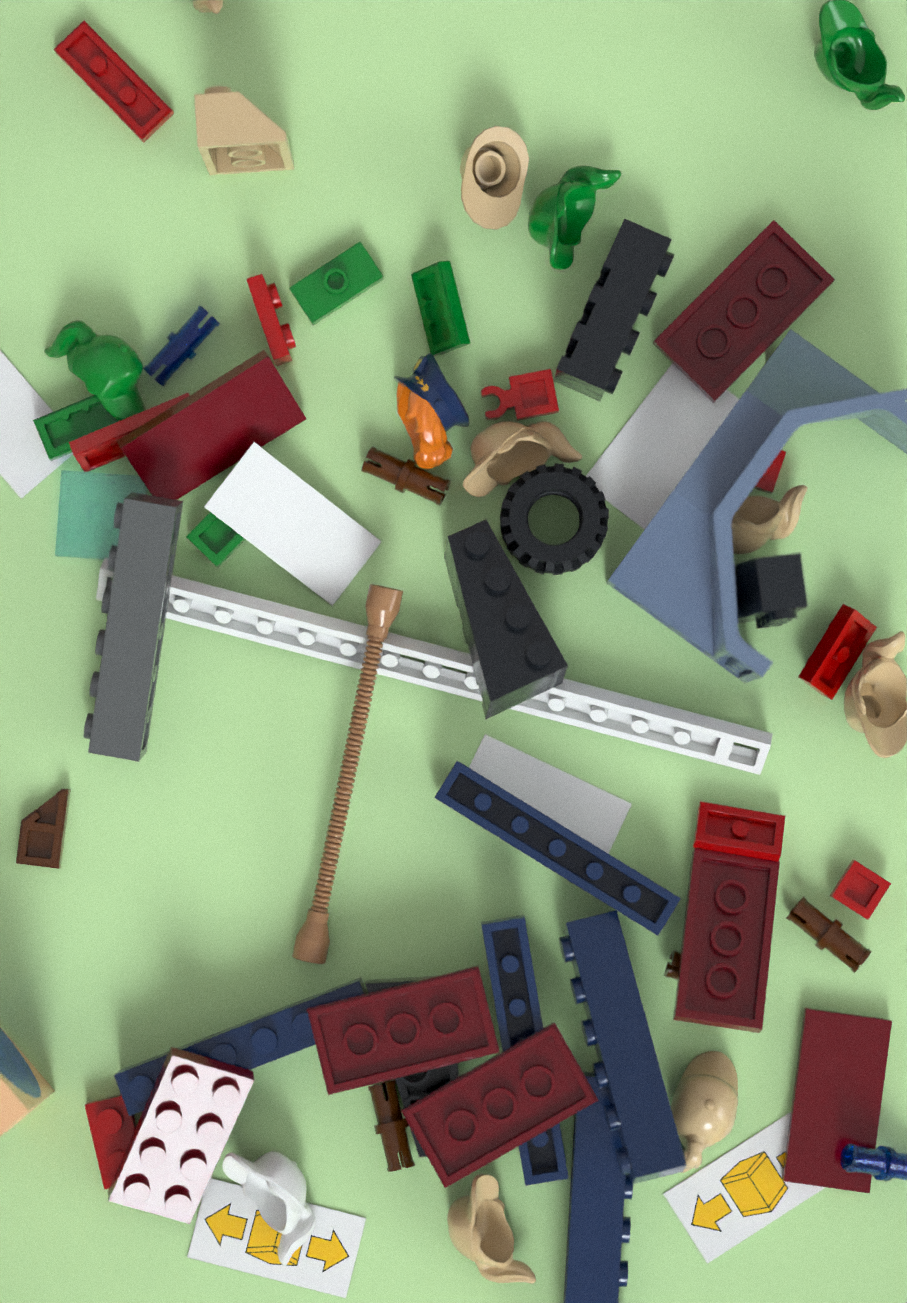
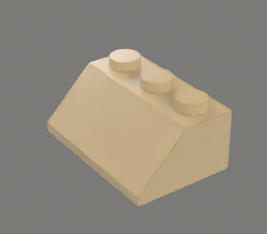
[194,86,294,175]

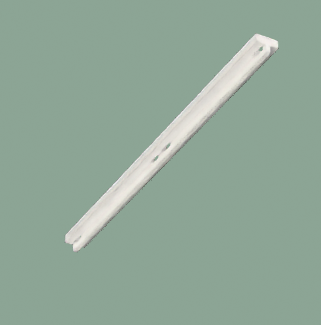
[96,558,773,775]

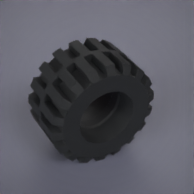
[500,463,609,575]

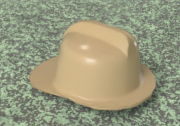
[460,126,529,230]

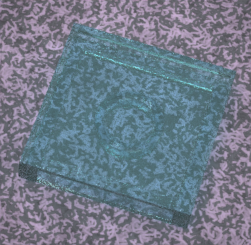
[55,470,148,560]

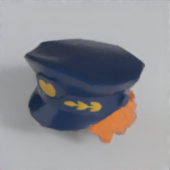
[394,353,469,469]

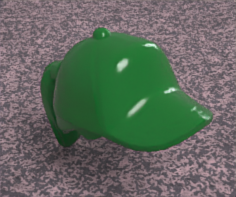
[814,0,905,110]
[528,165,621,270]
[44,320,146,420]

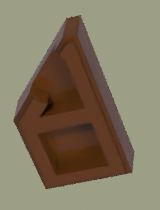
[16,789,71,869]

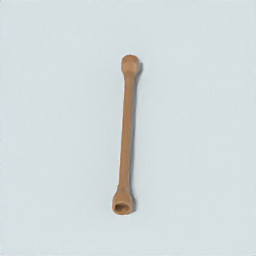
[292,584,403,964]

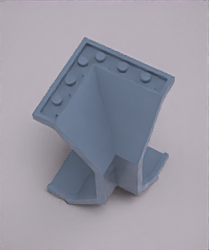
[606,329,907,683]

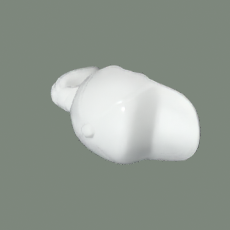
[222,1151,316,1266]

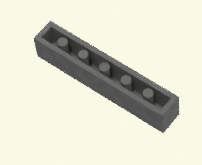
[84,492,183,762]

